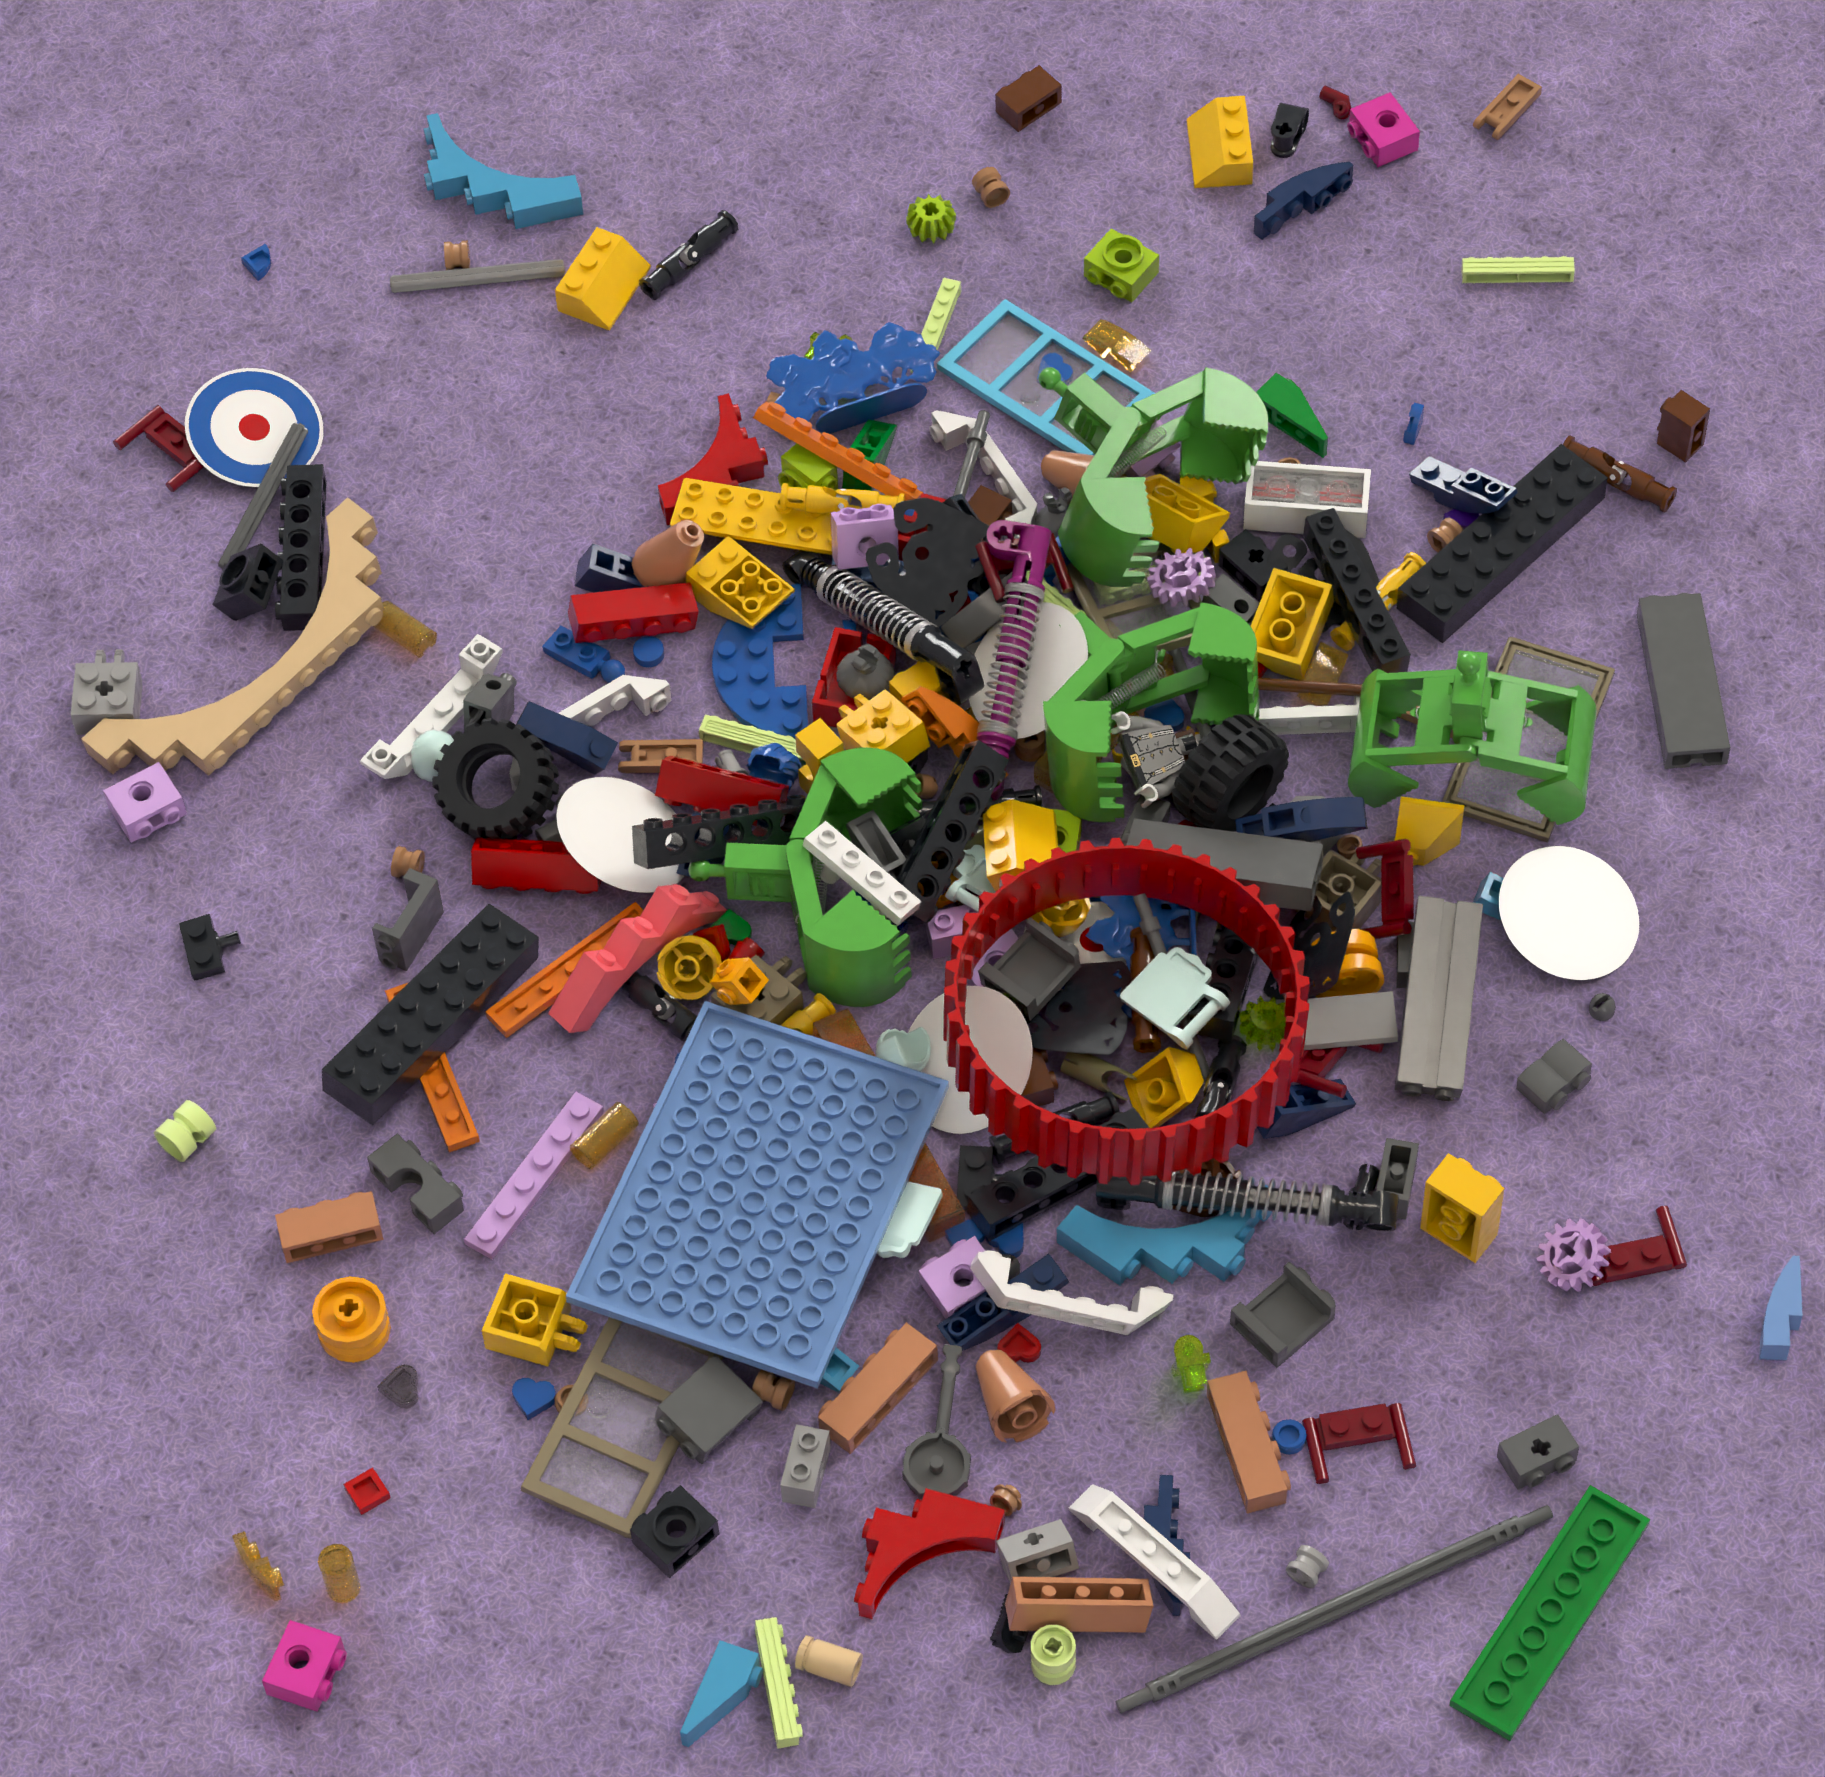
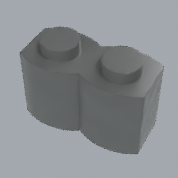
[1516,1039,1592,1114]

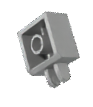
[71,649,143,735]

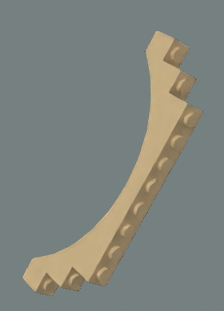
[82,497,385,776]

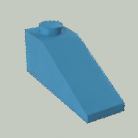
[680,1640,763,1747]

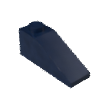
[575,544,650,593]
[516,701,618,775]
[1257,1079,1356,1139]

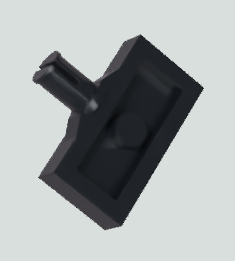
[179,914,241,981]
[956,1145,1002,1211]

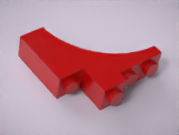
[658,393,768,526]
[854,1488,1005,1619]

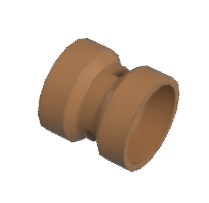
[972,167,1010,208]
[752,1369,795,1411]

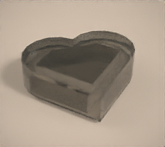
[377,1364,419,1409]

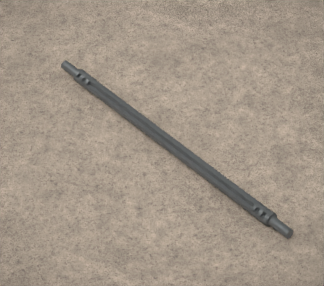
[1115,1505,1553,1714]

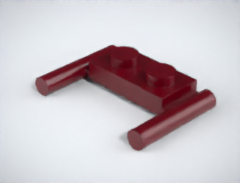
[113,405,204,492]
[975,533,1075,603]
[1356,839,1414,939]
[1295,1043,1384,1098]
[1576,1206,1687,1287]
[1302,1403,1416,1484]

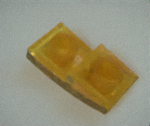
[1083,319,1152,373]
[1297,642,1349,706]
[232,1531,285,1601]

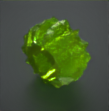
[1239,996,1286,1052]

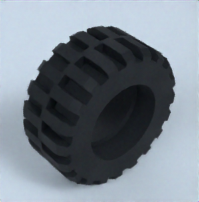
[1172,714,1289,832]
[432,718,559,840]

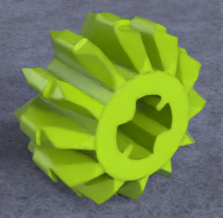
[906,193,956,244]

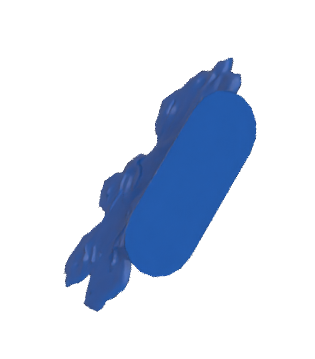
[766,322,941,434]
[1085,895,1197,1018]

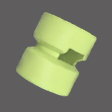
[154,1100,216,1162]
[1031,1624,1076,1685]

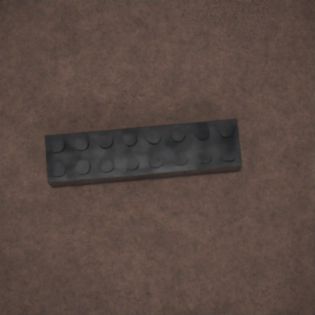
[1396,444,1608,643]
[322,904,539,1126]

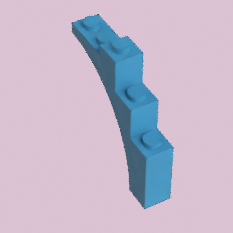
[423,113,584,229]
[1057,1185,1272,1286]

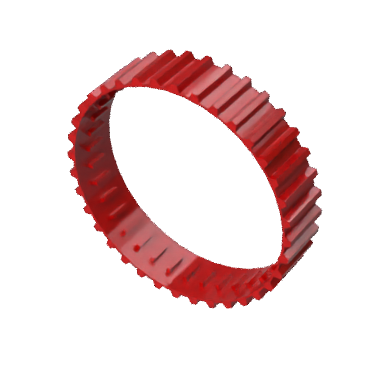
[943,838,1310,1185]

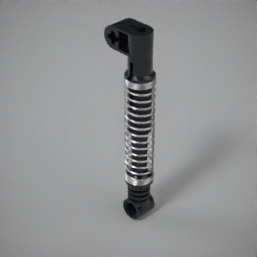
[782,550,985,706]
[1096,1170,1399,1231]

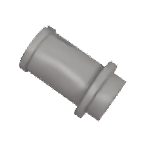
[715,750,748,775]

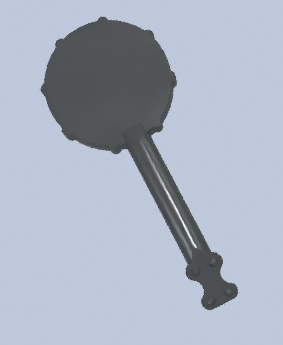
[902,1344,971,1499]

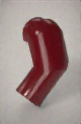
[1319,85,1352,119]

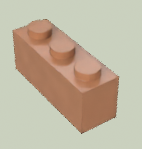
[275,1191,384,1263]

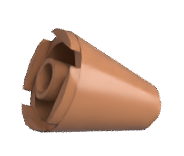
[1041,450,1127,497]
[632,520,704,587]
[976,1350,1056,1443]

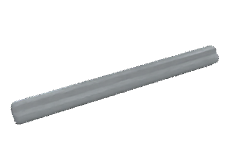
[390,259,565,293]

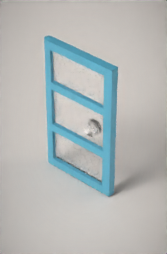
[937,299,1155,455]

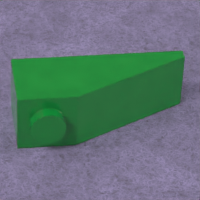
[1256,372,1328,458]
[842,419,897,491]

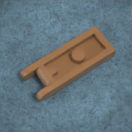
[1473,74,1542,140]
[618,739,704,773]

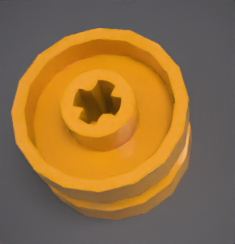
[1311,929,1384,998]
[312,1276,391,1363]

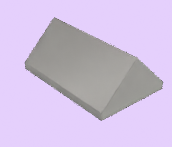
[1304,991,1398,1050]

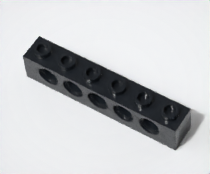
[275,464,327,631]
[1303,508,1411,673]
[896,740,1009,926]
[632,795,806,869]
[1190,925,1258,1042]
[967,1107,1149,1242]

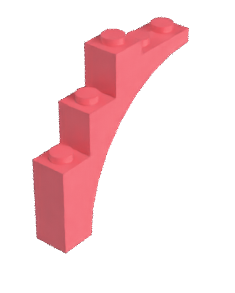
[548,884,727,1033]

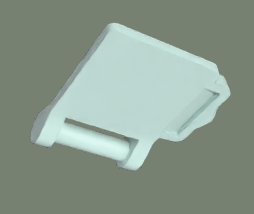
[945,845,995,912]
[1120,947,1230,1050]
[877,1182,943,1258]

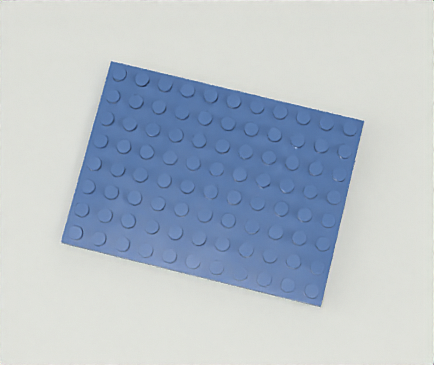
[566,1001,949,1389]

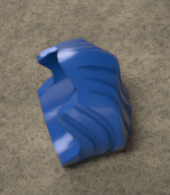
[746,743,802,793]

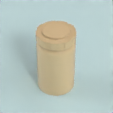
[795,1635,863,1687]

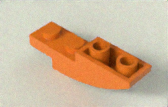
[901,686,1009,778]

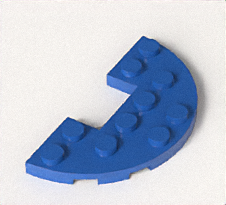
[712,584,808,739]

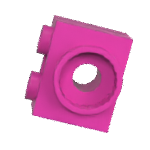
[1347,92,1420,167]
[262,1620,347,1712]

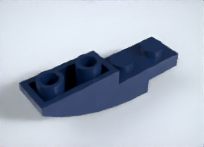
[1254,162,1353,240]
[1409,456,1518,514]
[1235,797,1368,842]
[937,1253,1070,1351]
[1144,1475,1190,1616]

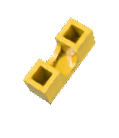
[795,718,844,795]

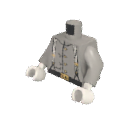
[1111,711,1197,808]

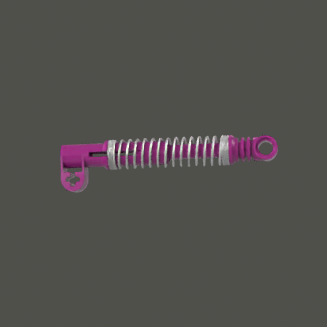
[973,520,1052,801]

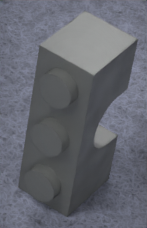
[367,1133,464,1234]

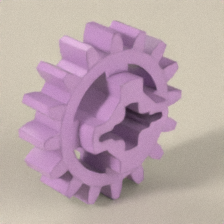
[1147,548,1216,607]
[1537,1219,1611,1292]

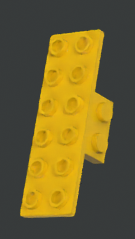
[670,478,860,555]

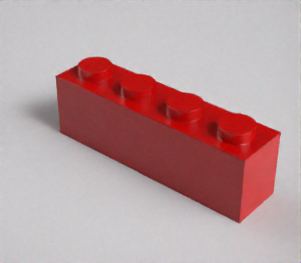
[568,582,699,643]
[655,755,789,826]
[471,838,602,894]

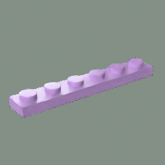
[464,1092,604,1260]

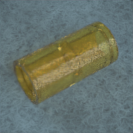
[373,600,437,658]
[570,1102,639,1169]
[318,1544,361,1603]

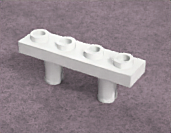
[802,821,921,926]

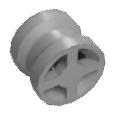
[1286,1545,1329,1588]

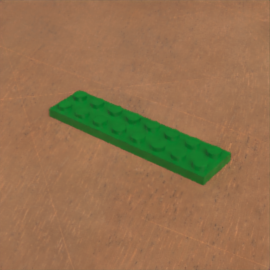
[1449,1485,1650,1741]

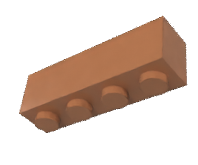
[818,1322,938,1454]
[1207,1371,1291,1514]
[1005,1577,1153,1633]

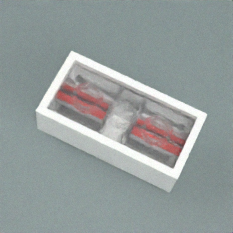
[1243,461,1371,538]

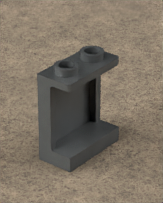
[372,868,444,971]
[978,917,1081,1021]
[1230,1262,1336,1368]
[655,1355,763,1464]

